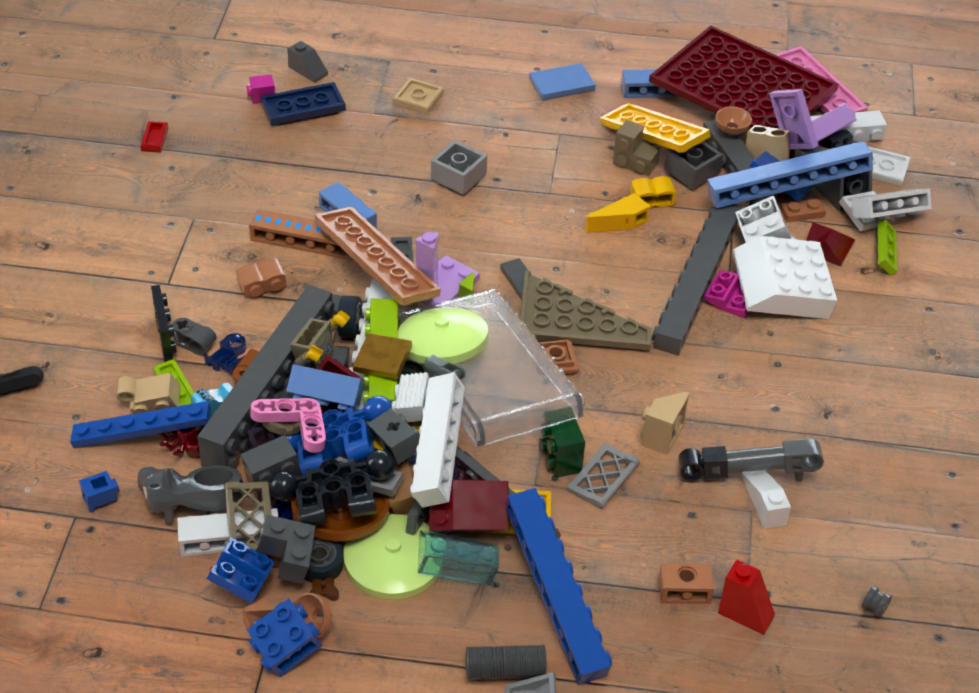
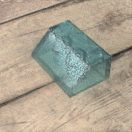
[418,530,499,585]

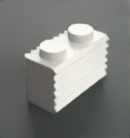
[392,372,429,422]

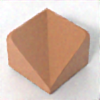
[243,597,274,628]

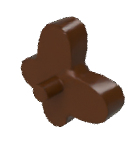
[309,577,339,601]

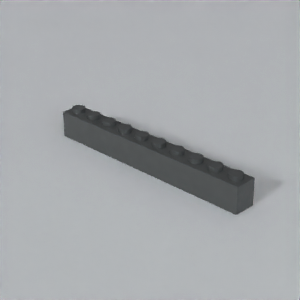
[652,204,742,356]

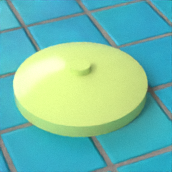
[397,307,488,364]
[343,514,443,600]

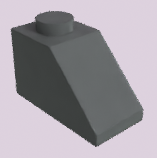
[287,41,328,83]

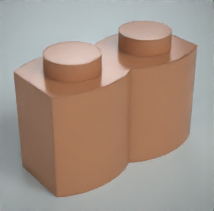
[236,258,286,298]

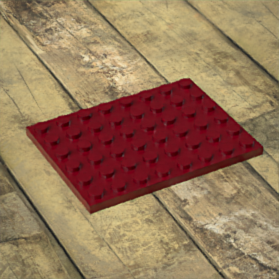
[649,25,839,130]

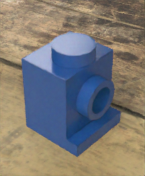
[79,471,120,513]

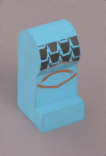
[191,383,233,416]

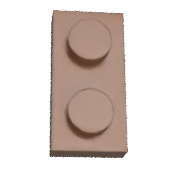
[780,198,826,223]

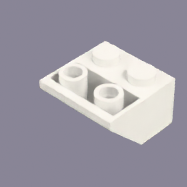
[735,196,792,242]

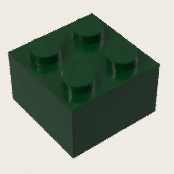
[539,407,585,478]

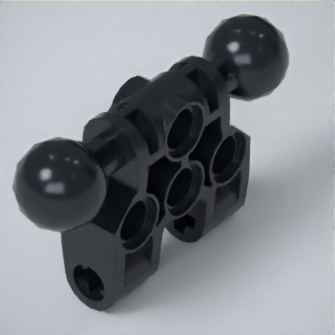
[269,449,396,527]

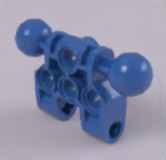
[275,396,392,475]

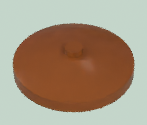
[291,492,390,541]

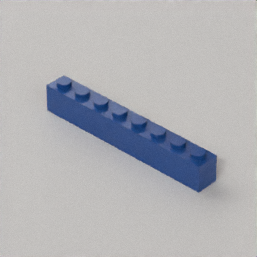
[505,488,612,685]

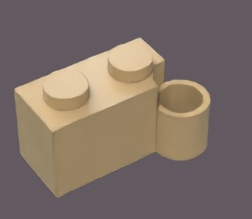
[117,373,180,414]

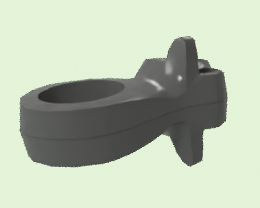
[137,465,243,525]

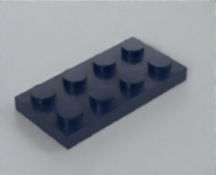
[260,82,346,125]

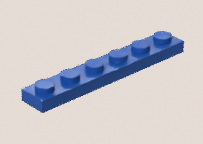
[70,401,211,448]

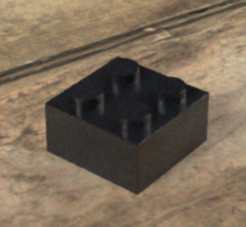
[823,129,853,149]

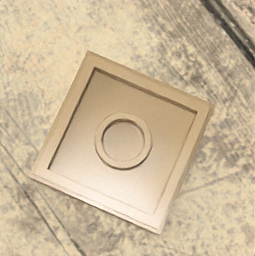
[393,78,444,114]

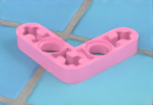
[250,398,326,453]

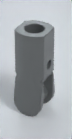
[424,355,466,379]

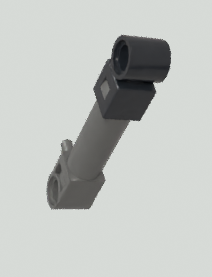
[678,438,824,482]

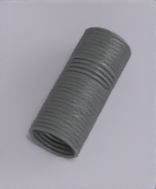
[466,644,547,681]

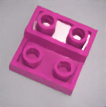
[704,270,749,318]

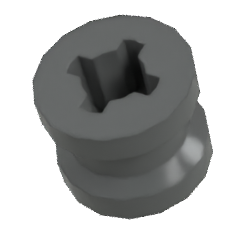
[862,586,892,618]

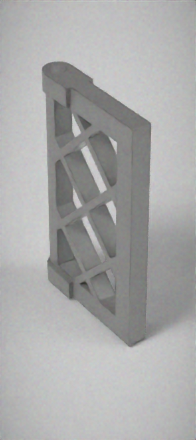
[567,443,640,509]

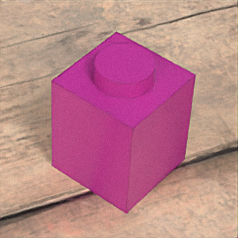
[246,74,275,104]

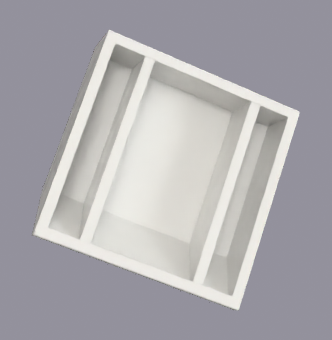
[733,236,837,319]

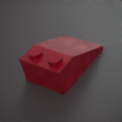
[429,480,510,534]

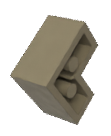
[613,120,660,176]

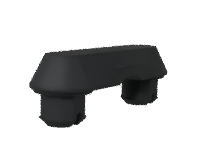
[0,366,44,395]

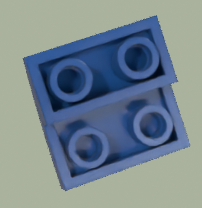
[206,537,275,604]

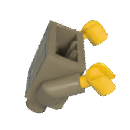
[290,311,350,369]

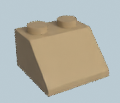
[640,392,689,455]

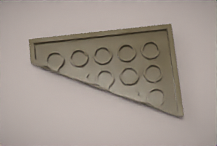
[518,270,652,350]

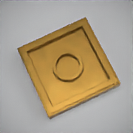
[353,333,412,380]

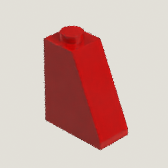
[718,559,775,635]

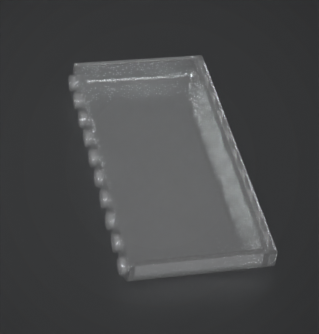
[398,288,585,447]

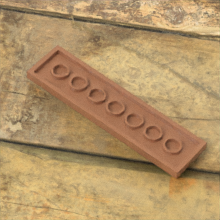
[315,207,441,306]

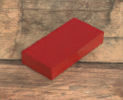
[140,121,168,153]

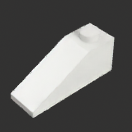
[740,470,791,529]

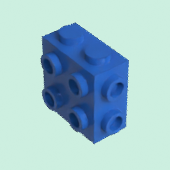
[247,598,323,677]

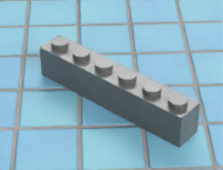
[703,120,777,205]

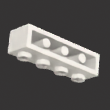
[852,189,932,222]

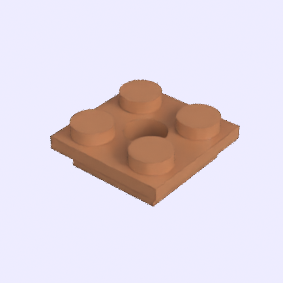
[532,340,579,377]

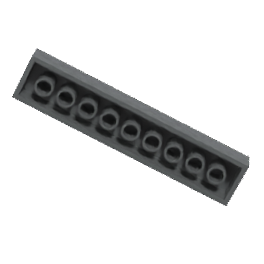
[198,285,335,469]

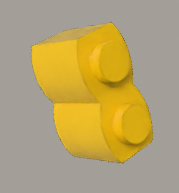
[630,176,677,208]

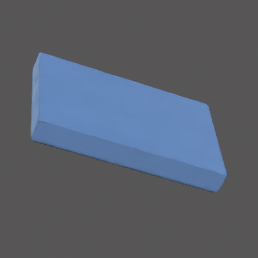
[529,63,596,100]

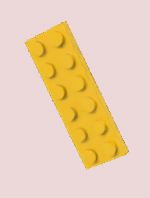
[600,103,710,153]

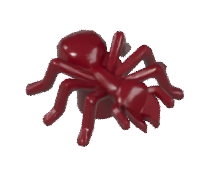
[157,425,205,457]

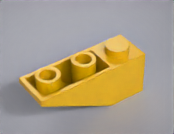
[585,193,650,233]

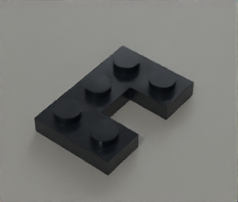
[151,285,177,362]

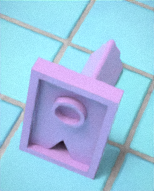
[769,89,857,149]
[416,232,480,309]

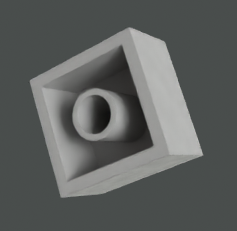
[431,140,487,195]

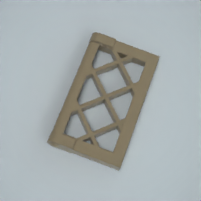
[224,482,272,551]

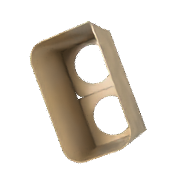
[746,125,790,161]

